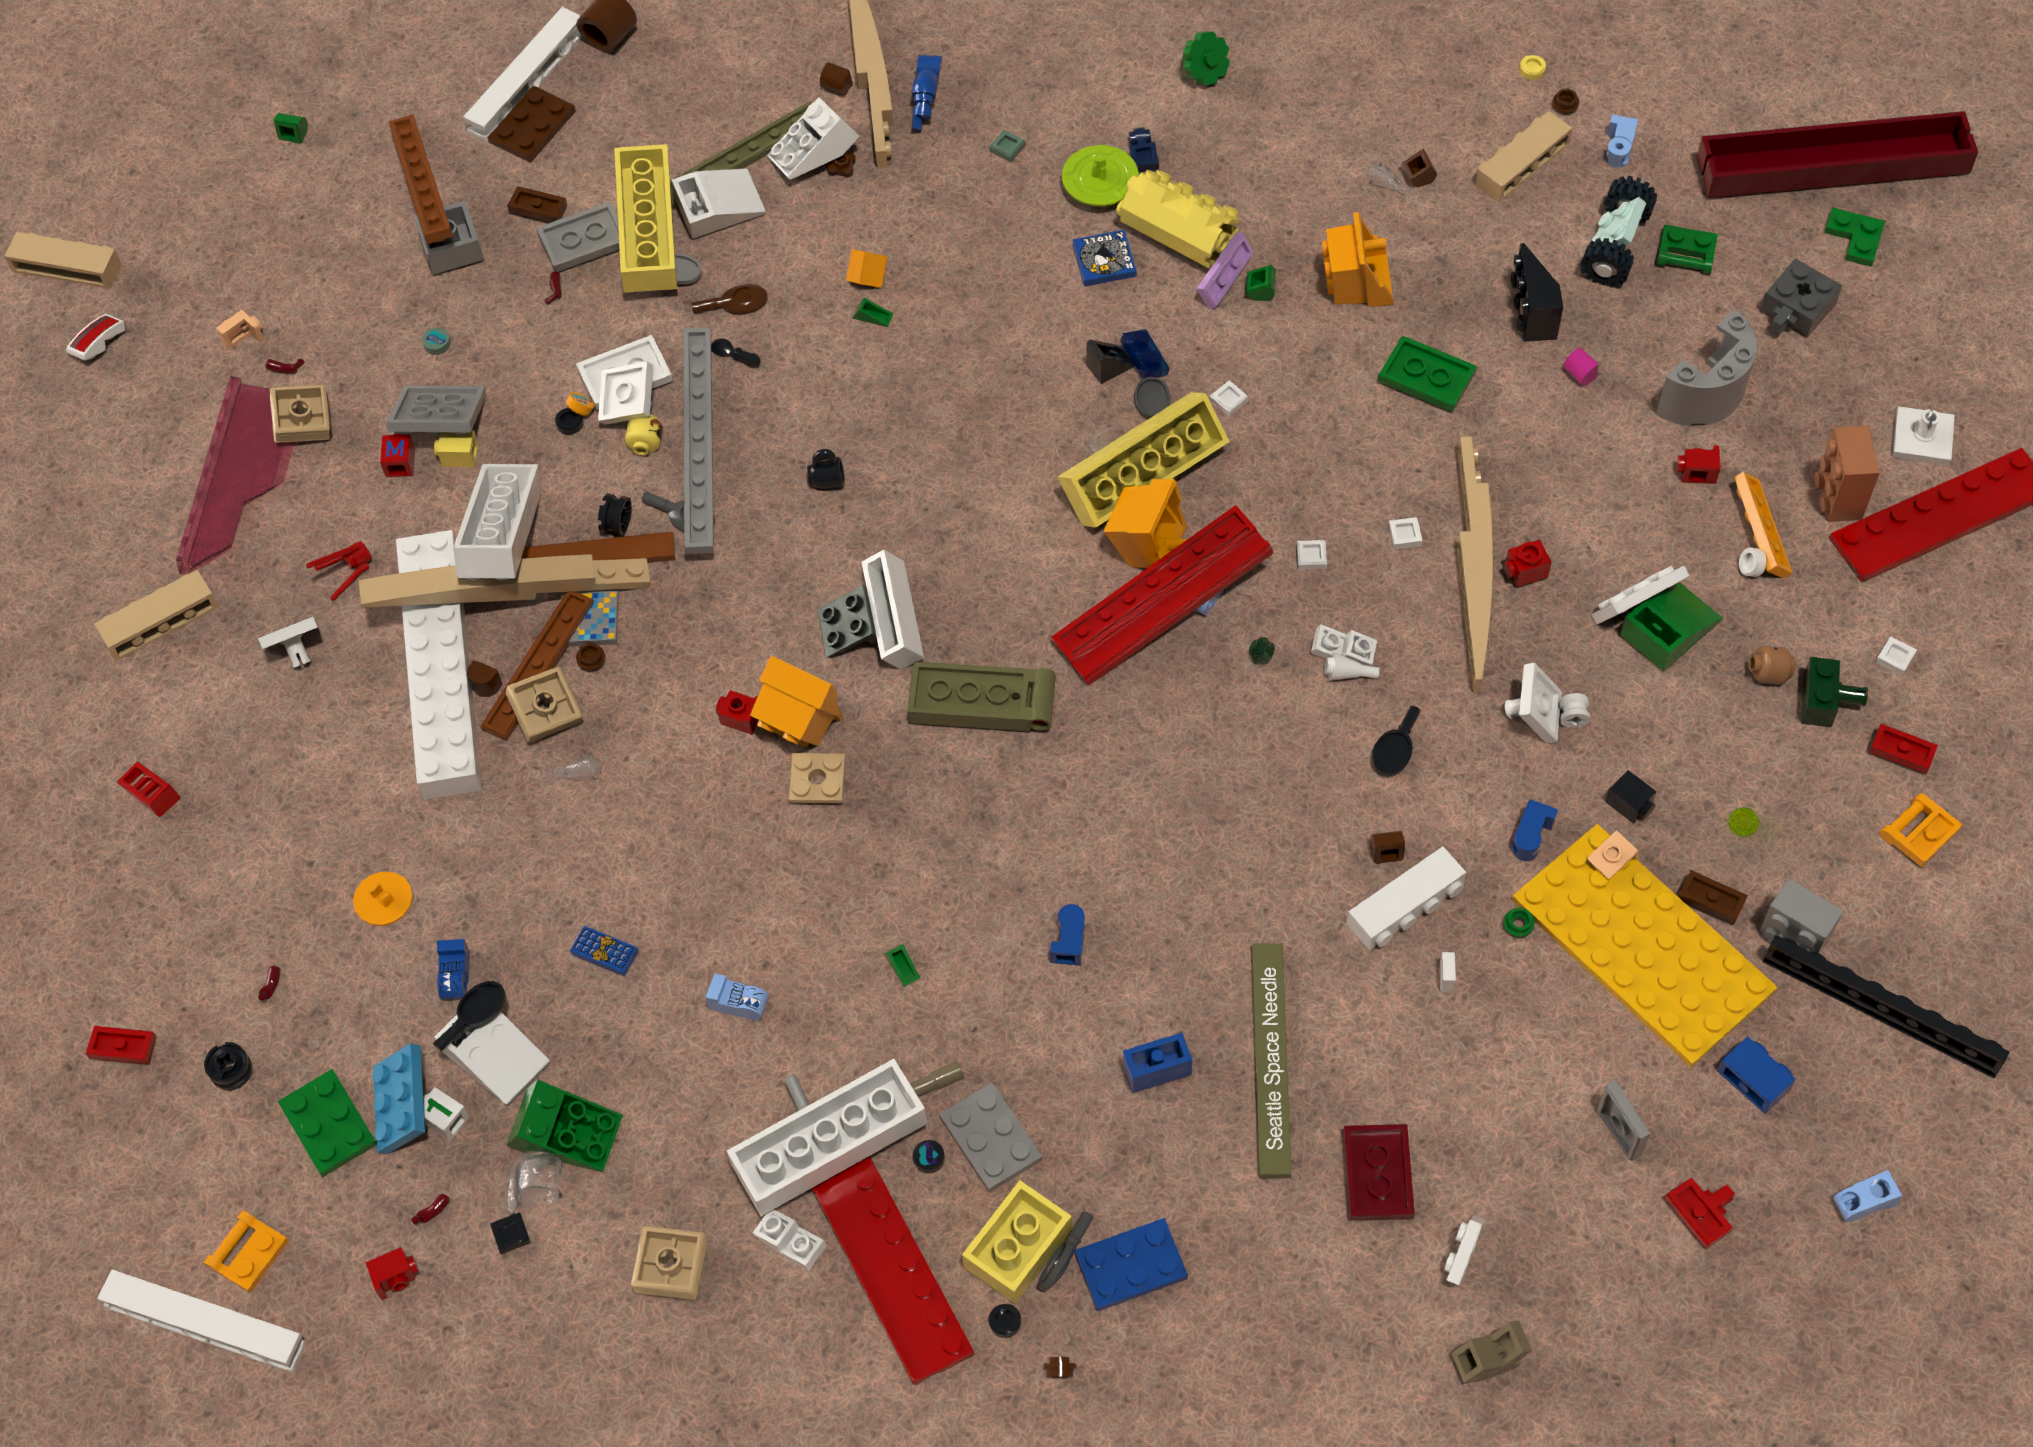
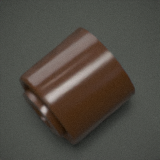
[576,0,637,53]

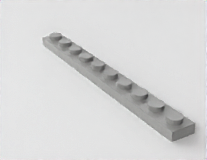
[683,327,714,554]

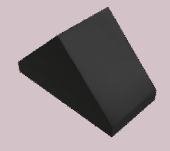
[1086,339,1137,384]

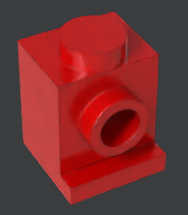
[1676,445,1721,484]
[716,690,759,735]
[365,1247,420,1300]

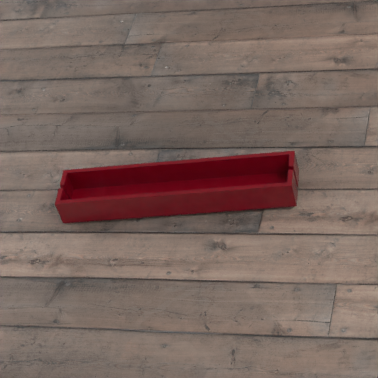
[1697,111,1978,198]

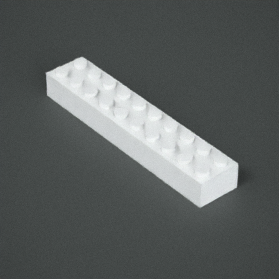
[396,530,482,800]

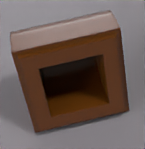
[820,62,853,95]
[1401,149,1437,187]
[467,660,503,697]
[1370,831,1405,864]

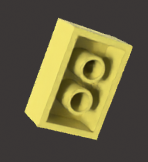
[962,1180,1072,1304]

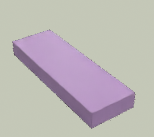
[1196,233,1254,309]

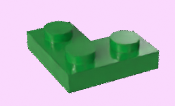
[1825,207,1885,267]

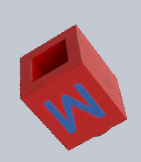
[380,433,415,478]

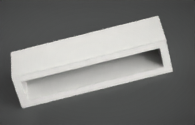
[862,550,924,669]
[1346,847,1466,951]

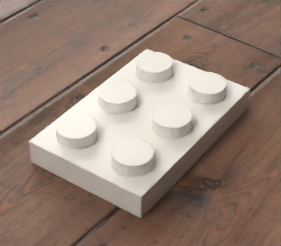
[576,335,673,410]
[1591,565,1690,624]

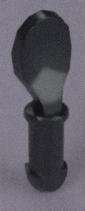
[711,338,761,366]

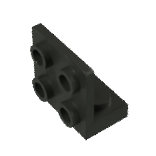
[818,585,878,658]

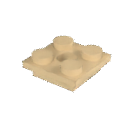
[789,753,845,803]

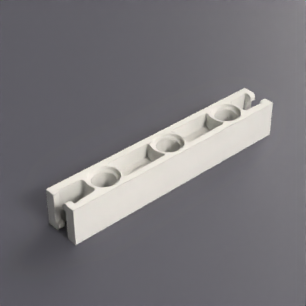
[463,7,582,143]
[97,1270,307,1373]

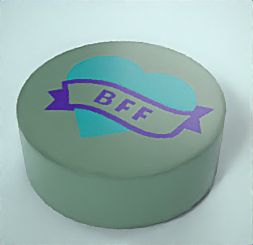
[422,328,451,355]

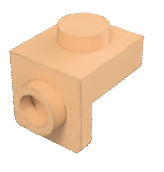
[216,310,264,349]

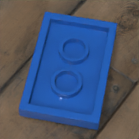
[1075,1218,1188,1312]

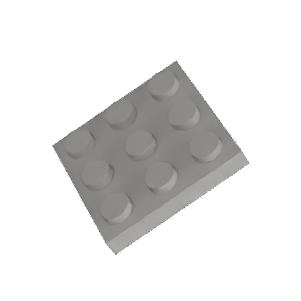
[387,386,486,435]

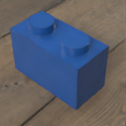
[1123,1033,1193,1093]
[1717,1036,1796,1114]

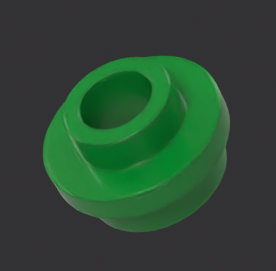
[1503,908,1535,938]

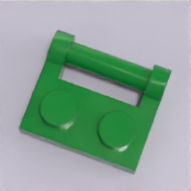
[1657,224,1718,275]

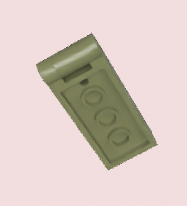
[907,662,1056,731]

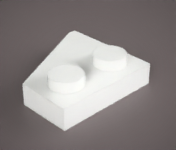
[1444,1215,1486,1285]

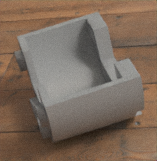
[1656,309,1757,426]

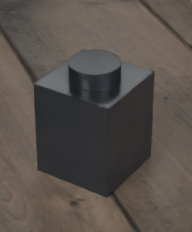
[1606,770,1657,824]

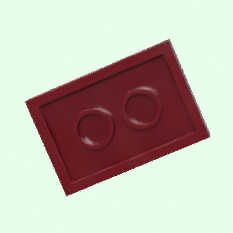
[1343,1124,1415,1220]

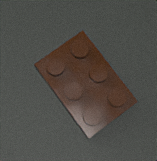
[488,85,576,163]

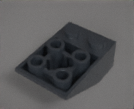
[1510,243,1563,341]

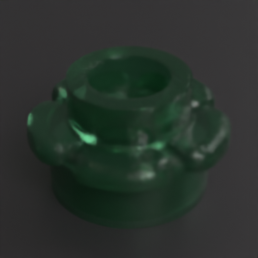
[1249,637,1275,664]

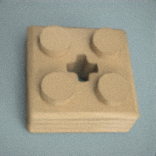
[270,385,330,443]
[506,667,582,742]
[631,1226,707,1300]

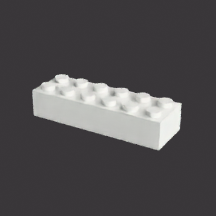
[453,464,541,580]
[727,1059,928,1216]

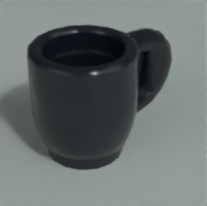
[807,449,845,489]

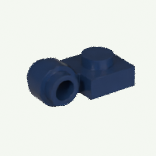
[1129,127,1159,172]

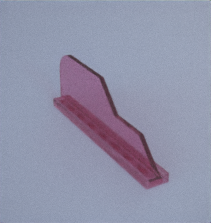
[176,376,302,575]

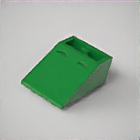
[1621,582,1723,671]
[506,1079,623,1172]

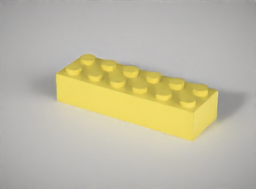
[614,144,677,293]
[1057,392,1230,528]

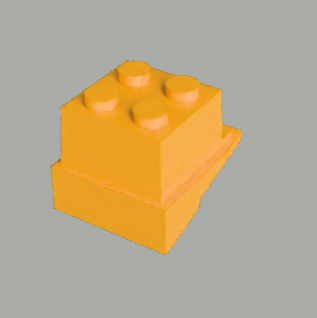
[1322,212,1394,307]
[1103,479,1187,568]
[750,655,843,748]

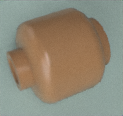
[1748,645,1796,685]

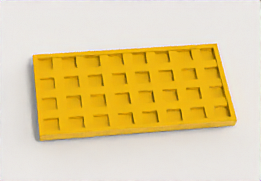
[1511,824,1778,1068]

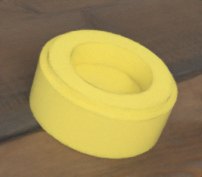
[1519,55,1546,80]

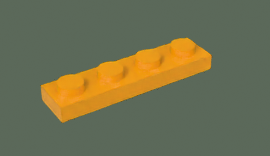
[1734,471,1793,578]

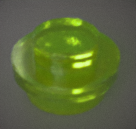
[1728,807,1760,837]

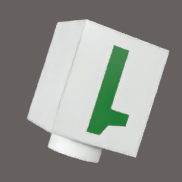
[423,1087,470,1142]

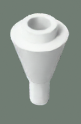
[1324,652,1379,681]

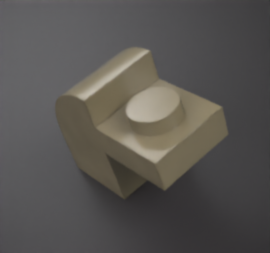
[1451,1321,1532,1384]

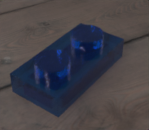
[1120,329,1170,379]

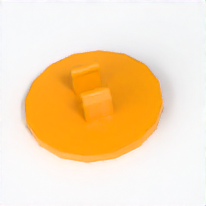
[353,871,413,926]

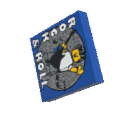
[1073,230,1137,287]

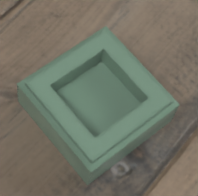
[989,130,1026,162]

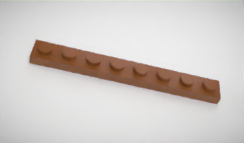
[388,114,453,244]

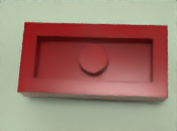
[1869,723,1938,774]
[86,1026,156,1065]

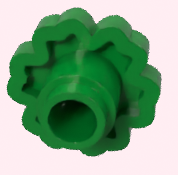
[1182,31,1230,85]

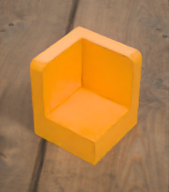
[846,249,888,288]

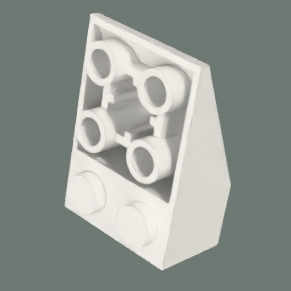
[767,97,860,180]
[671,169,766,239]
[434,1011,550,1106]

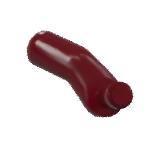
[544,272,562,305]
[265,358,304,374]
[258,966,280,1001]
[411,1194,450,1224]

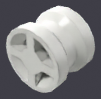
[1559,693,1591,727]

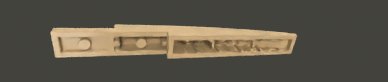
[849,0,894,168]
[1457,436,1493,693]
[358,554,651,607]

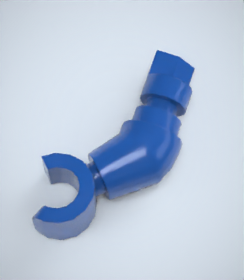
[911,55,942,132]

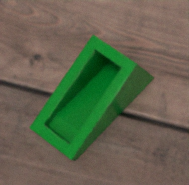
[852,298,894,327]
[883,944,920,987]

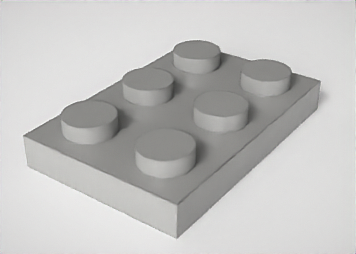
[536,201,620,272]
[939,1083,1043,1193]

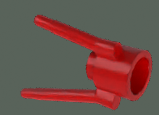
[306,541,372,601]

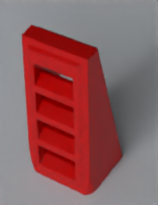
[117,761,180,818]

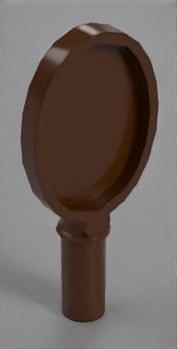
[692,284,768,315]

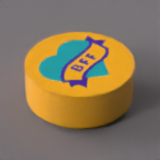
[566,392,594,416]

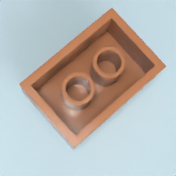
[1814,425,1880,522]

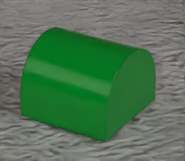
[273,113,308,143]
[1246,265,1276,301]

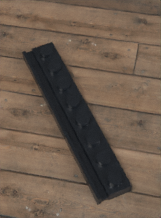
[1763,934,2010,1079]

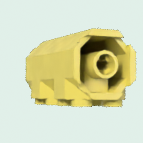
[1116,170,1239,269]

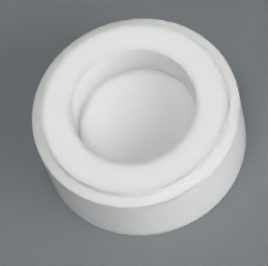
[1739,548,1767,577]

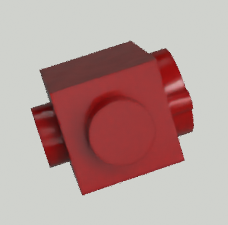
[1504,539,1552,587]

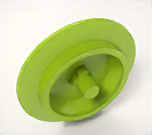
[1062,145,1138,207]

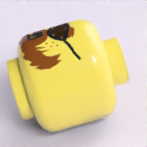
[625,414,663,456]

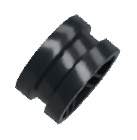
[598,493,632,536]
[204,1042,253,1091]

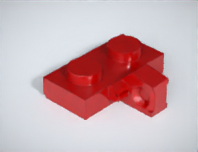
[1665,1177,1735,1249]

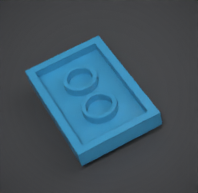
[372,1043,425,1154]

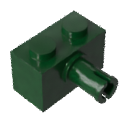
[1801,657,1868,728]

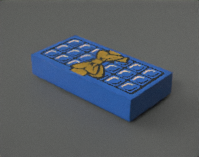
[570,926,639,977]

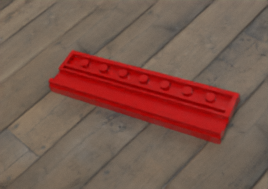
[1829,448,2033,581]
[1051,505,1273,685]
[811,1156,975,1385]

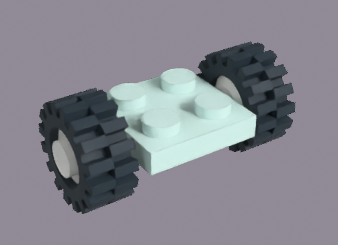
[1580,176,1657,287]

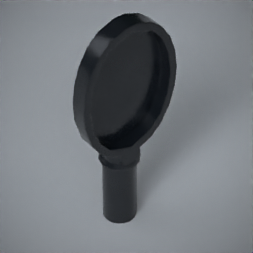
[1371,705,1421,777]
[433,981,506,1052]

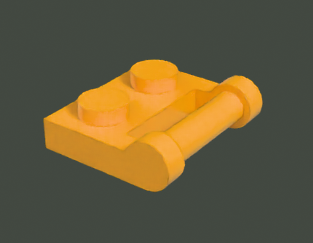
[1879,793,1963,867]
[203,1210,289,1293]

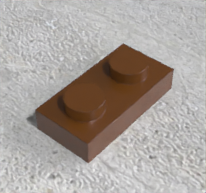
[507,186,567,223]
[1678,870,1748,925]

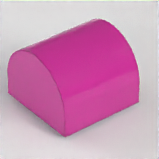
[1563,347,1598,386]

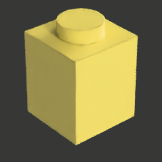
[434,429,479,467]

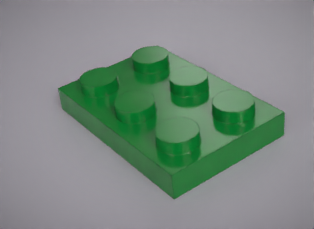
[1378,335,1477,412]
[277,1069,377,1178]

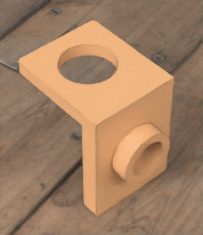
[1588,830,1640,880]

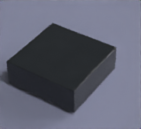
[490,1212,531,1255]

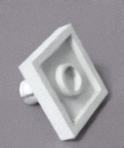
[598,361,653,425]
[1892,406,1955,466]
[258,617,318,668]
[1505,663,1562,743]

